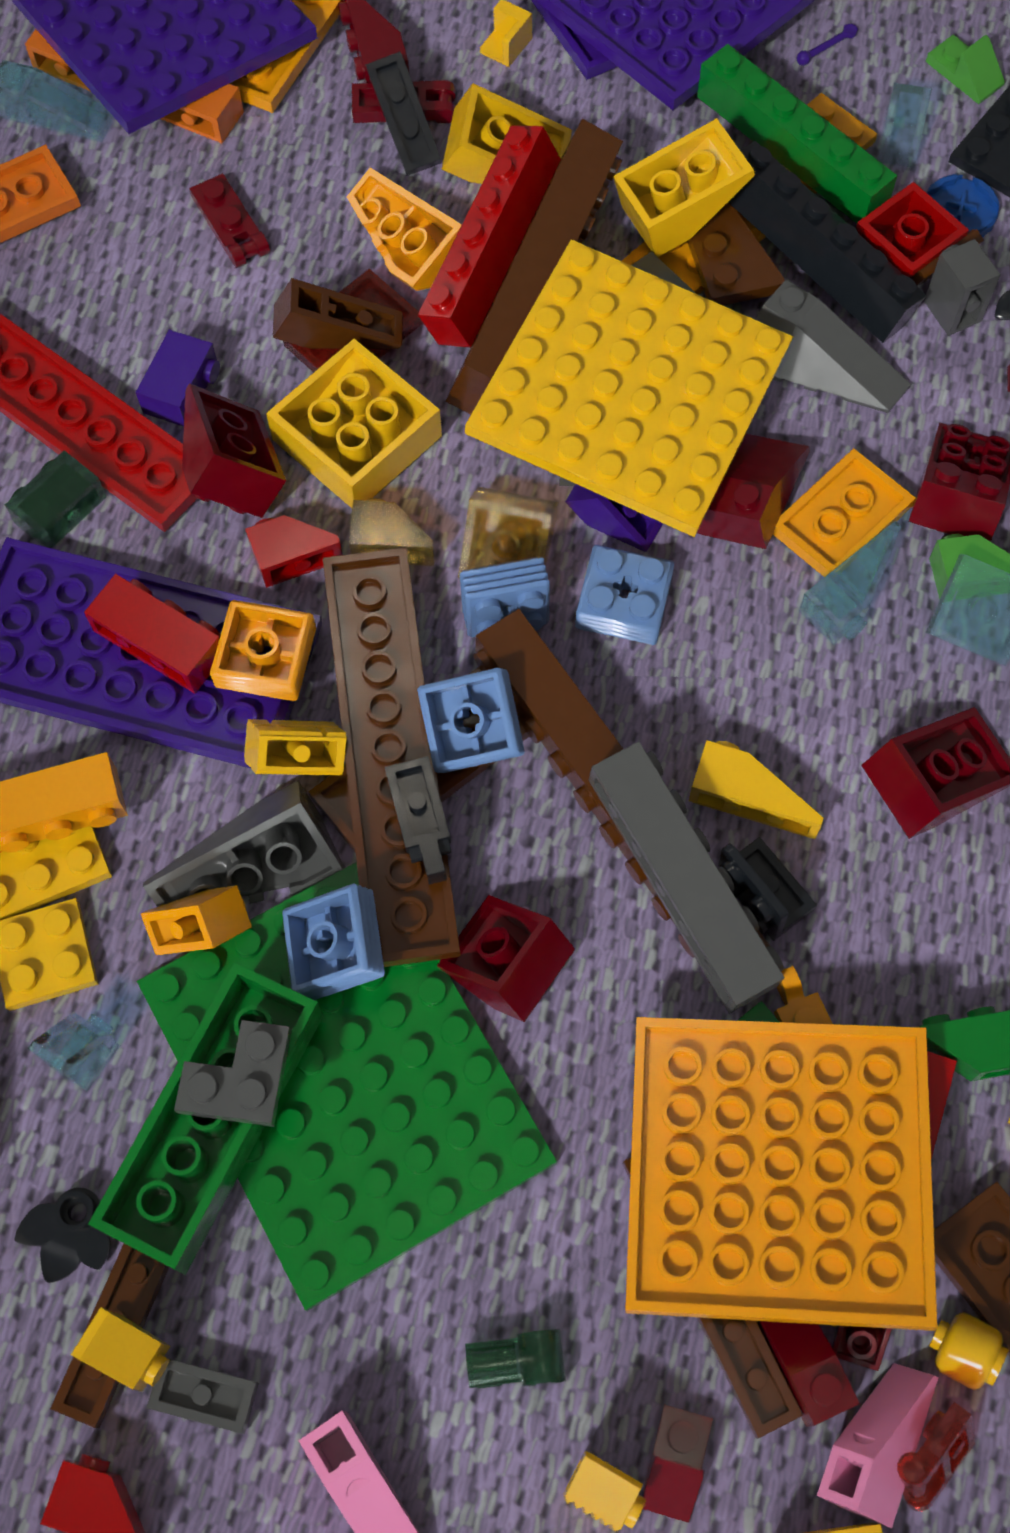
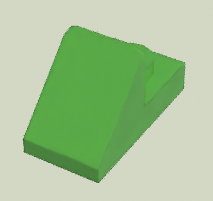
[926,34,1005,104]

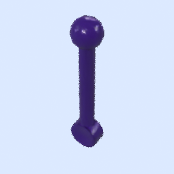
[796,24,858,66]

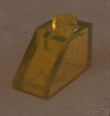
[349,498,435,566]

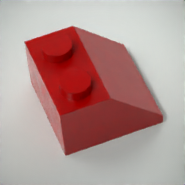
[856,181,969,277]

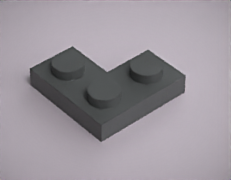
[174,1020,292,1127]

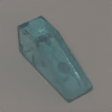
[0,60,114,142]
[799,521,901,645]

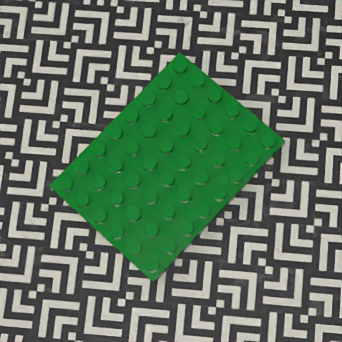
[137,862,557,1311]

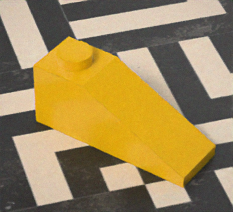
[688,740,824,839]

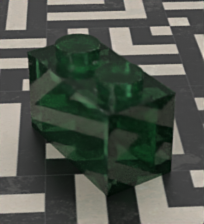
[5,450,107,548]

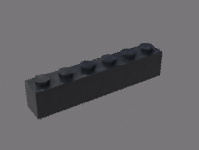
[728,141,927,343]

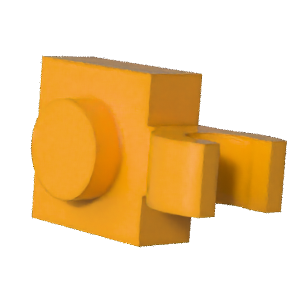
[774,966,833,1024]

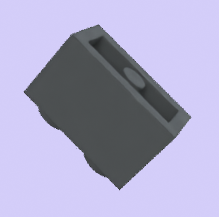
[924,239,1001,336]

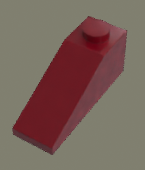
[756,1321,860,1427]

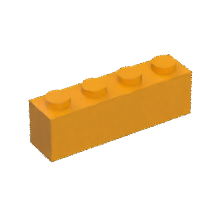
[0,752,128,852]

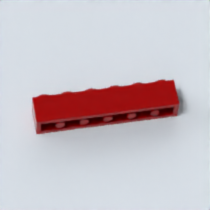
[418,125,561,348]

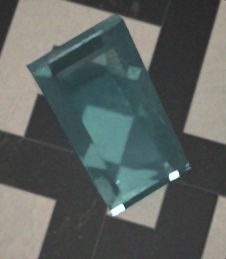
[877,82,932,168]

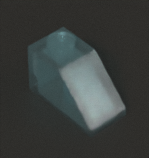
[27,1012,120,1092]

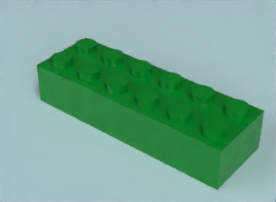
[88,962,324,1276]

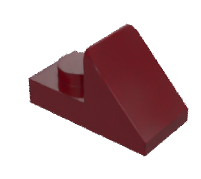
[642,1404,713,1523]

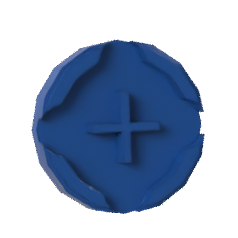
[926,174,1000,237]

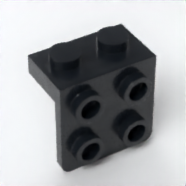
[718,837,817,941]

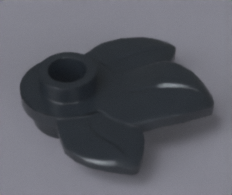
[14,1187,110,1283]

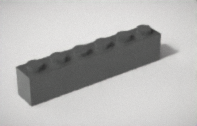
[588,742,785,1014]

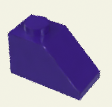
[565,484,663,552]

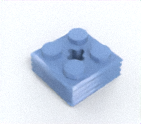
[575,545,674,645]
[460,557,550,638]
[417,668,525,773]
[282,883,385,1000]

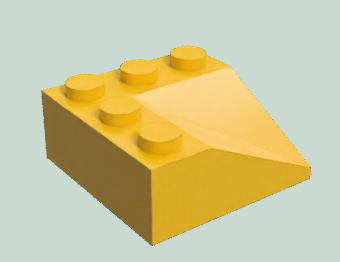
[266,339,442,512]

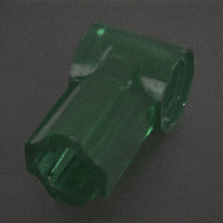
[465,1329,566,1389]

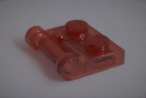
[897,1402,975,1511]

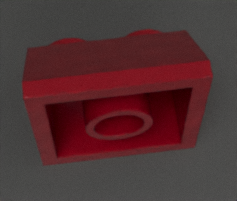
[437,895,575,1022]

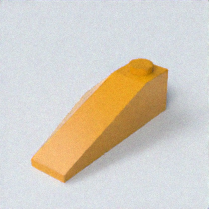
[347,167,462,291]

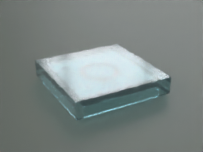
[925,554,1010,666]

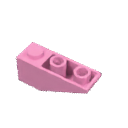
[817,1363,938,1529]
[298,1410,419,1533]

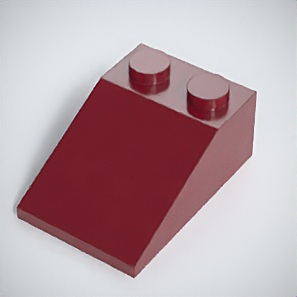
[182,383,286,518]
[697,434,810,549]
[861,707,1010,839]

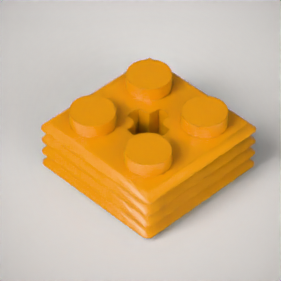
[210,600,316,701]

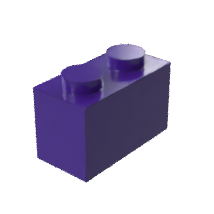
[136,329,220,427]

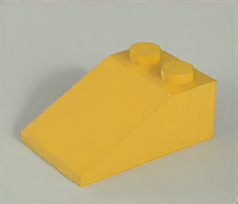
[441,83,572,184]
[613,118,755,257]

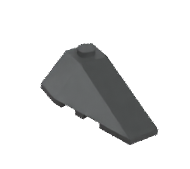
[755,279,911,413]
[143,780,344,907]

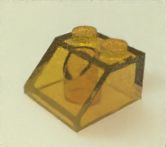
[458,487,559,578]

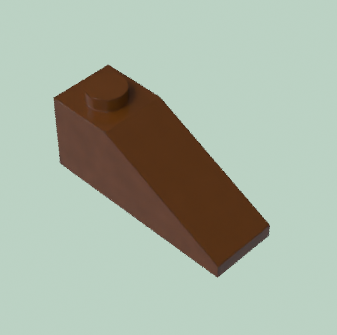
[273,278,402,349]

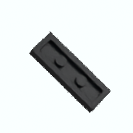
[366,51,441,176]

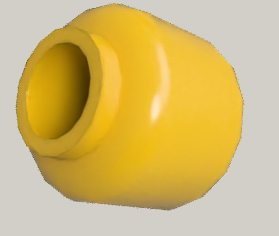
[929,1312,1009,1390]

